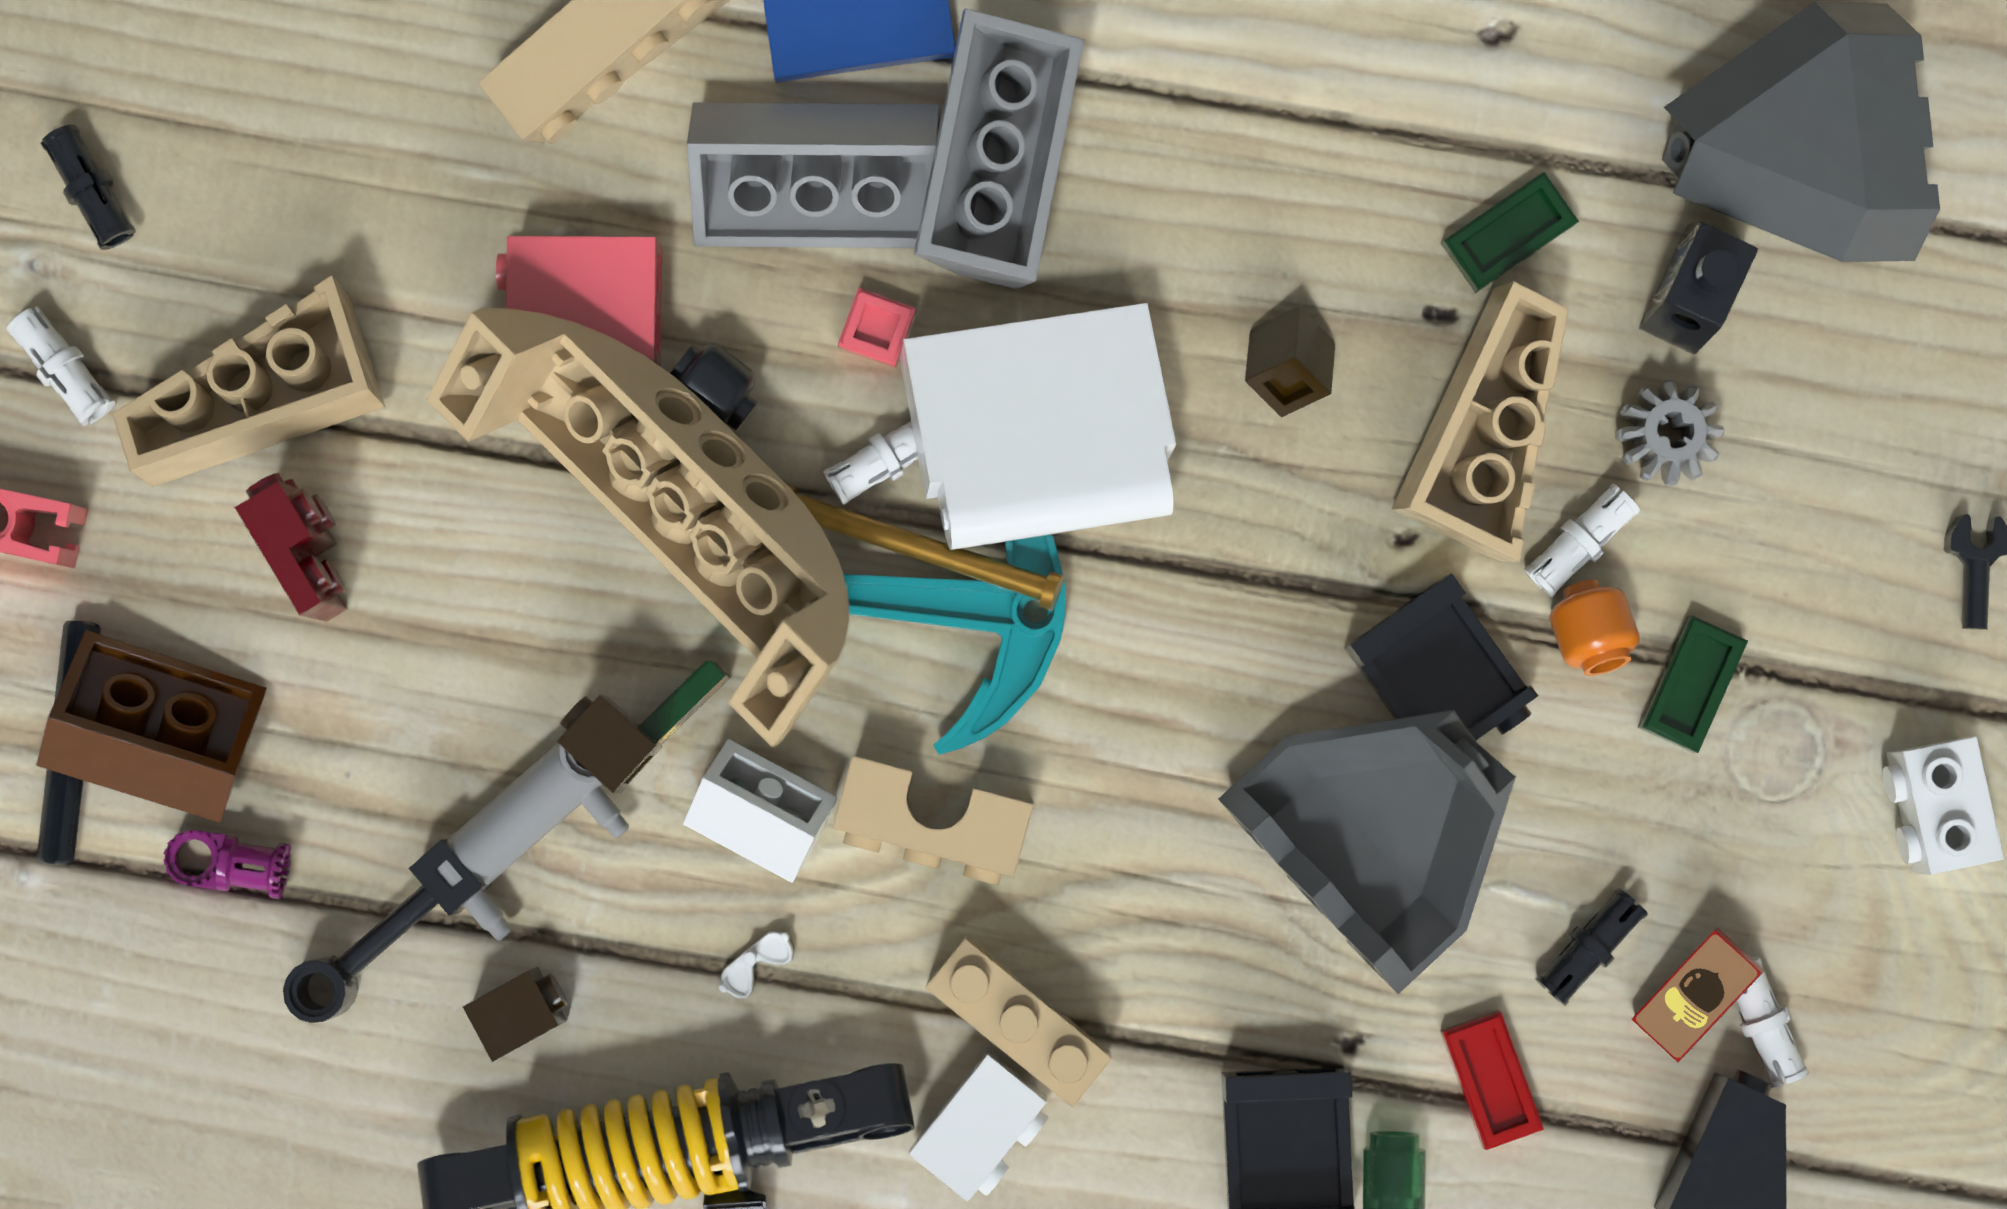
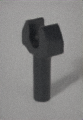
[1944,514,2007,630]

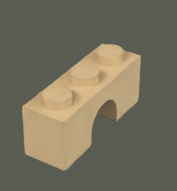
[833,756,1033,885]
[926,935,1112,1108]

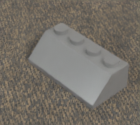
[914,9,1084,289]
[687,102,939,248]

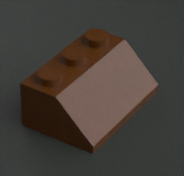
[36,630,267,823]

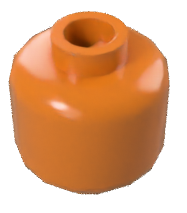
[1549,579,1640,676]

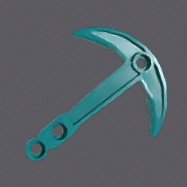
[843,534,1066,755]

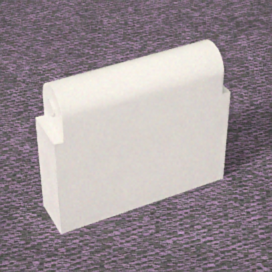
[900,303,1176,550]

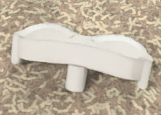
[719,930,794,998]

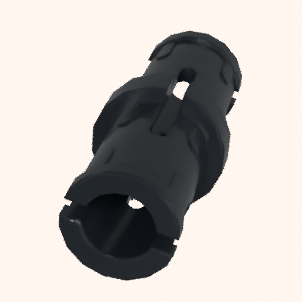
[40,124,136,250]
[1535,887,1648,1006]

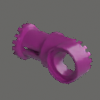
[163,830,291,899]

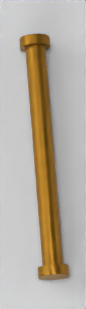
[786,483,1064,611]

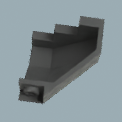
[1662,1,1940,262]
[1218,710,1516,994]

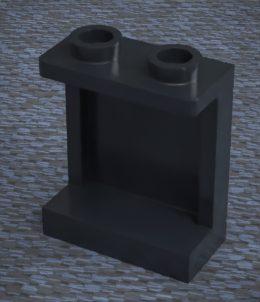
[1344,573,1539,740]
[1221,1067,1355,1209]

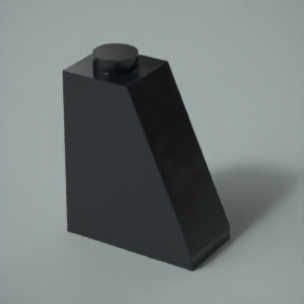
[1654,1069,1787,1209]

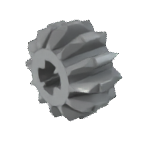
[1615,380,1724,486]

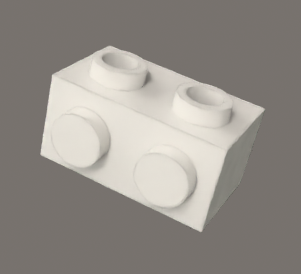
[1883,737,2004,875]
[683,739,838,883]
[909,1050,1048,1202]

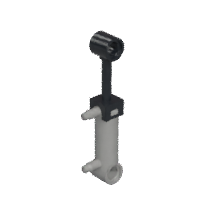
[283,743,629,1023]

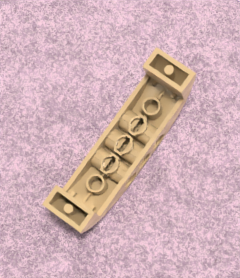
[426,308,850,747]

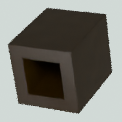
[556,694,663,793]
[463,967,568,1062]

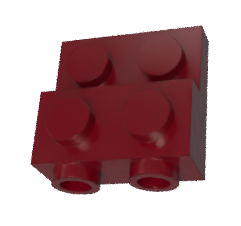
[234,473,347,622]

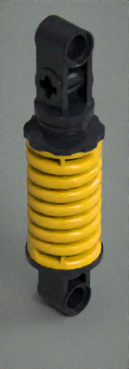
[417,1063,915,1209]

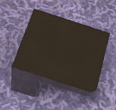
[1245,305,1335,418]

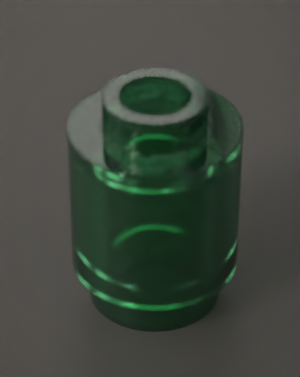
[1363,1131,1426,1209]

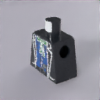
[1639,222,1758,355]

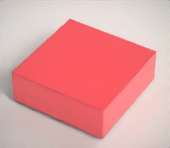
[838,288,917,368]

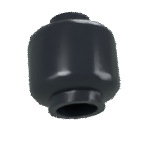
[670,343,758,431]

